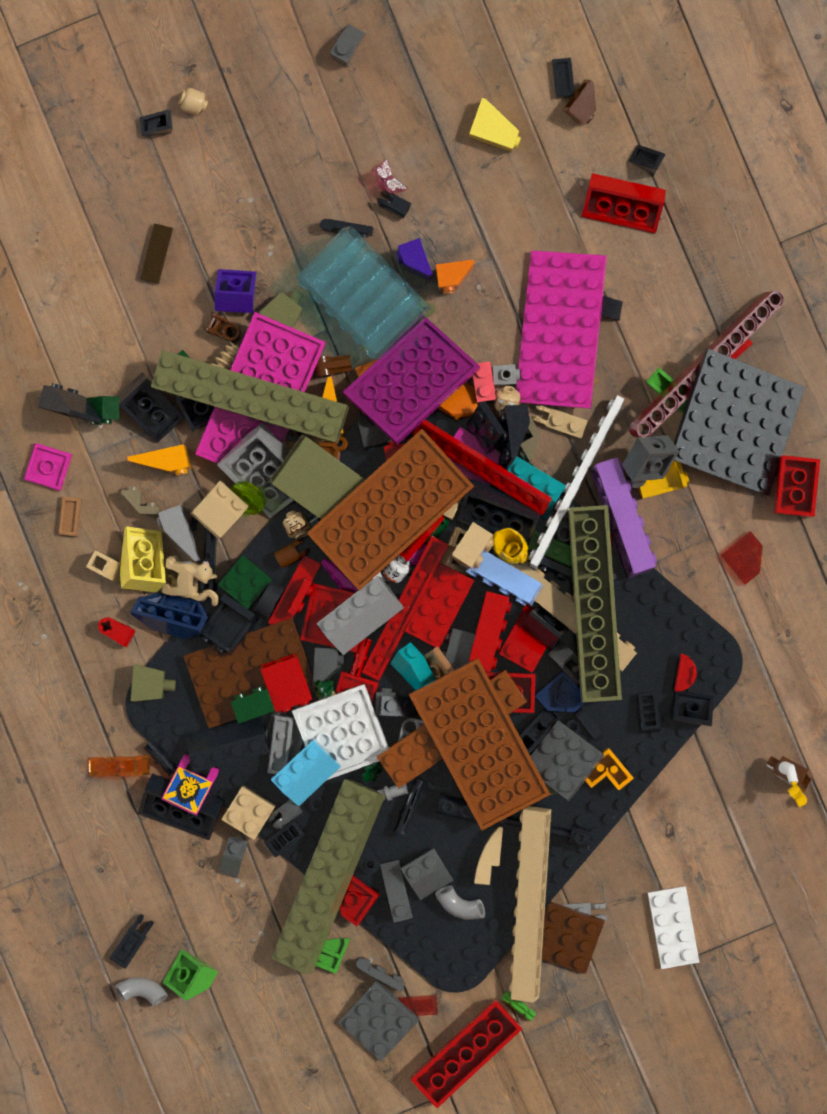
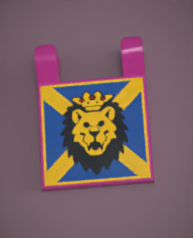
[161,754,219,816]

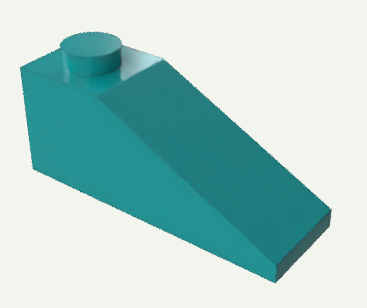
[390,642,436,690]

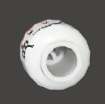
[382,556,410,583]

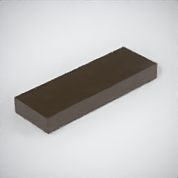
[140,223,173,284]

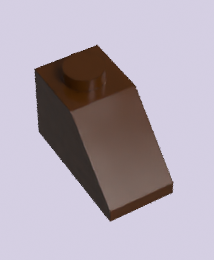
[562,80,596,125]

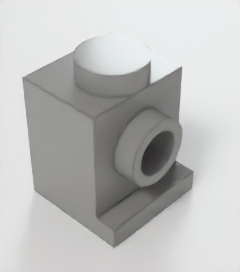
[492,365,520,386]

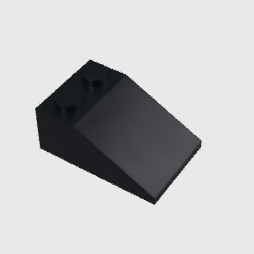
[116,372,185,443]
[38,383,101,423]

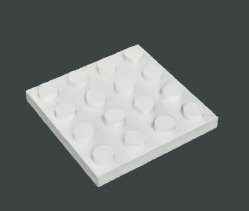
[292,684,389,780]

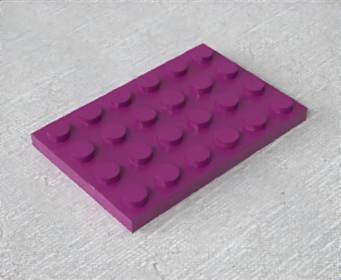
[343,317,480,445]

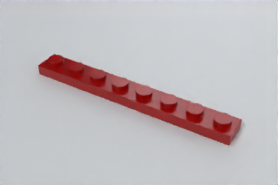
[413,420,552,515]
[362,535,449,681]

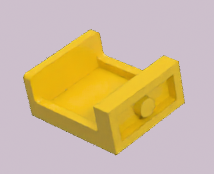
[638,461,689,499]

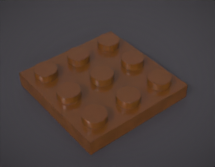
[542,901,605,974]

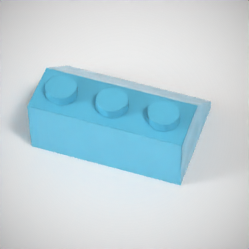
[271,738,341,806]

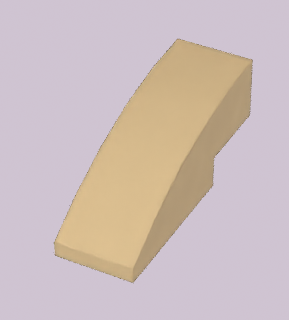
[474,826,503,885]

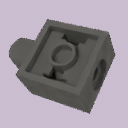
[622,435,679,488]

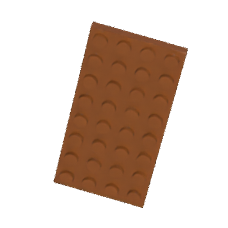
[307,429,474,591]
[409,658,551,830]

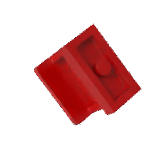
[260,653,312,713]

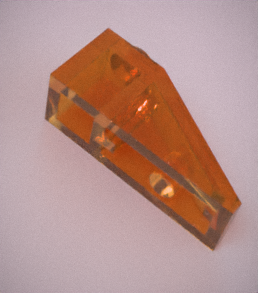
[88,755,150,777]

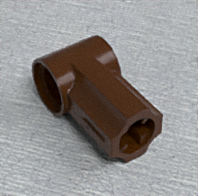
[314,355,352,378]

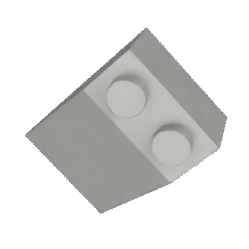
[156,505,201,562]

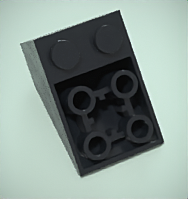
[497,405,530,470]

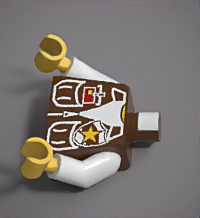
[766,756,813,807]

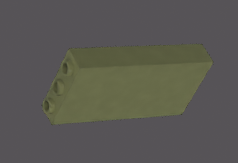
[268,435,365,520]

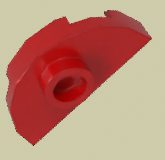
[674,653,697,691]

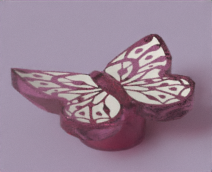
[374,159,408,194]

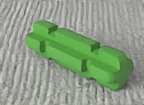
[502,991,536,1021]

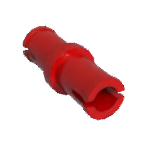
[349,638,372,677]

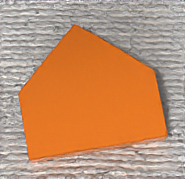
[437,382,477,421]

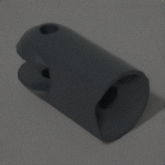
[377,191,412,219]

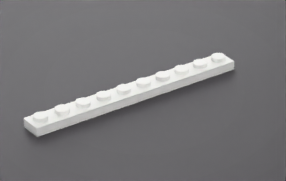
[528,395,624,570]

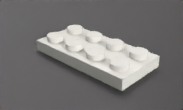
[647,886,699,969]

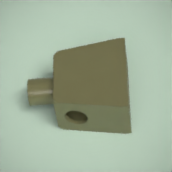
[259,289,304,328]
[131,664,176,701]

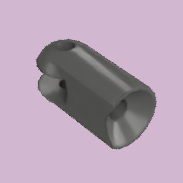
[269,799,303,829]

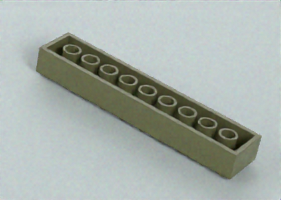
[151,350,349,444]
[567,505,622,702]
[271,779,385,974]

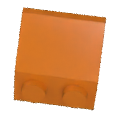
[436,259,475,295]

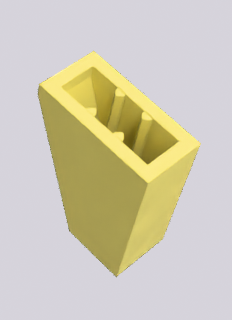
[469,98,521,152]

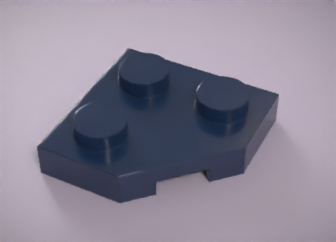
[535,671,586,712]

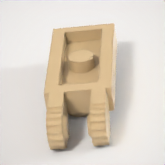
[532,405,588,439]

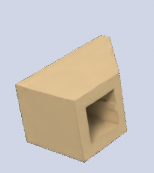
[86,550,121,585]

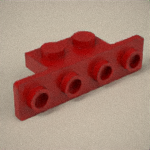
[268,556,320,625]

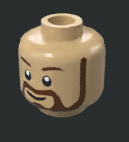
[283,510,311,540]

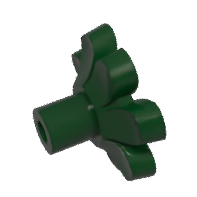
[362,762,383,783]

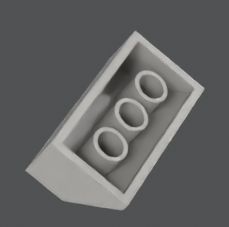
[317,576,404,655]

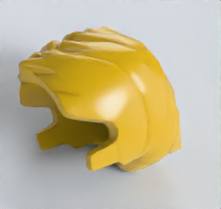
[493,528,529,564]

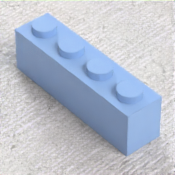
[464,551,543,606]

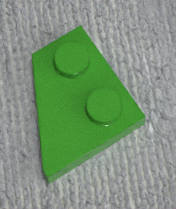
[316,938,350,974]

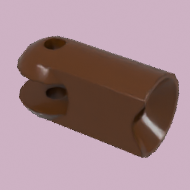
[274,539,309,568]

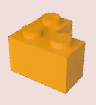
[585,747,634,790]

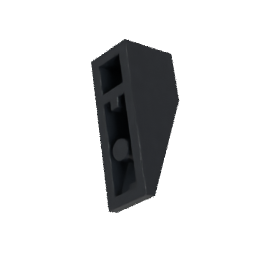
[520,708,562,754]

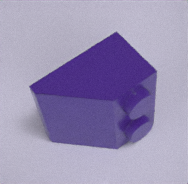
[396,238,433,281]
[215,269,256,313]

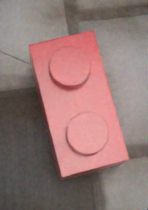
[472,361,496,404]

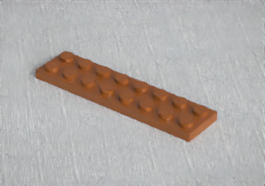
[377,669,527,788]

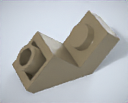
[519,416,540,462]
[121,486,161,515]

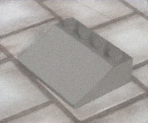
[217,423,293,518]

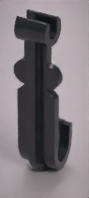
[190,517,217,591]

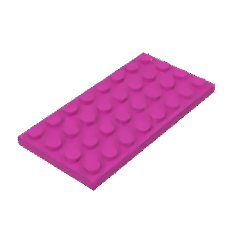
[516,250,607,409]
[195,312,326,463]

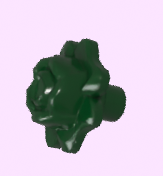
[314,679,334,699]

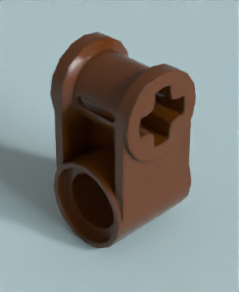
[203,312,241,343]

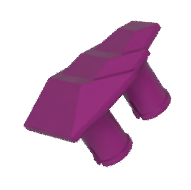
[321,559,359,593]

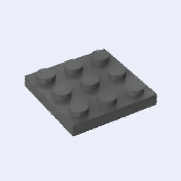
[531,720,604,801]
[338,980,420,1061]

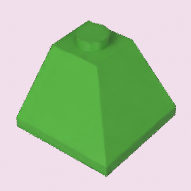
[163,949,218,1001]

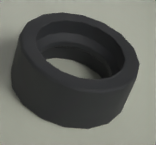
[254,581,285,619]

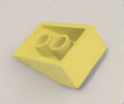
[120,526,166,592]

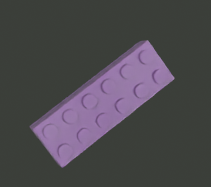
[590,457,657,579]

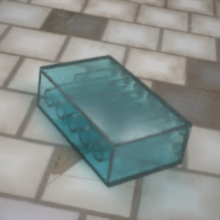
[296,226,432,360]

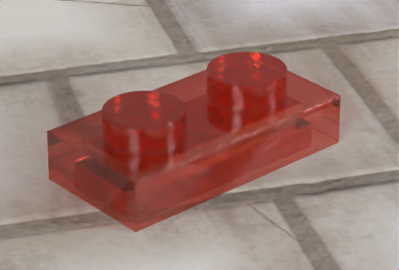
[398,994,438,1016]

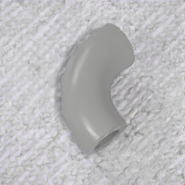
[435,885,485,920]
[114,977,168,1007]

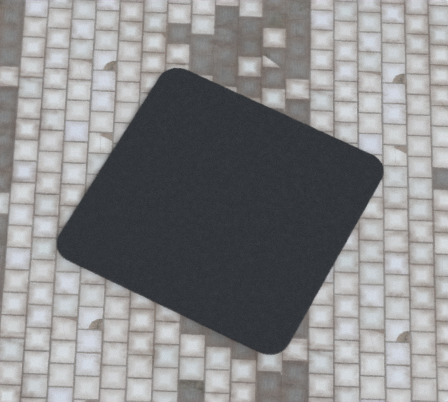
[126,409,743,992]

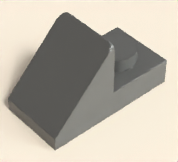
[219,835,248,878]

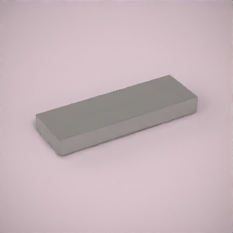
[267,715,294,774]

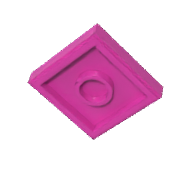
[24,443,72,491]

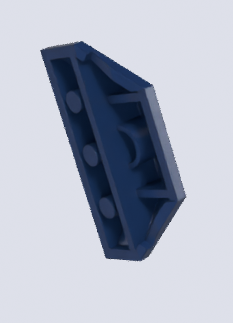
[130,592,208,639]

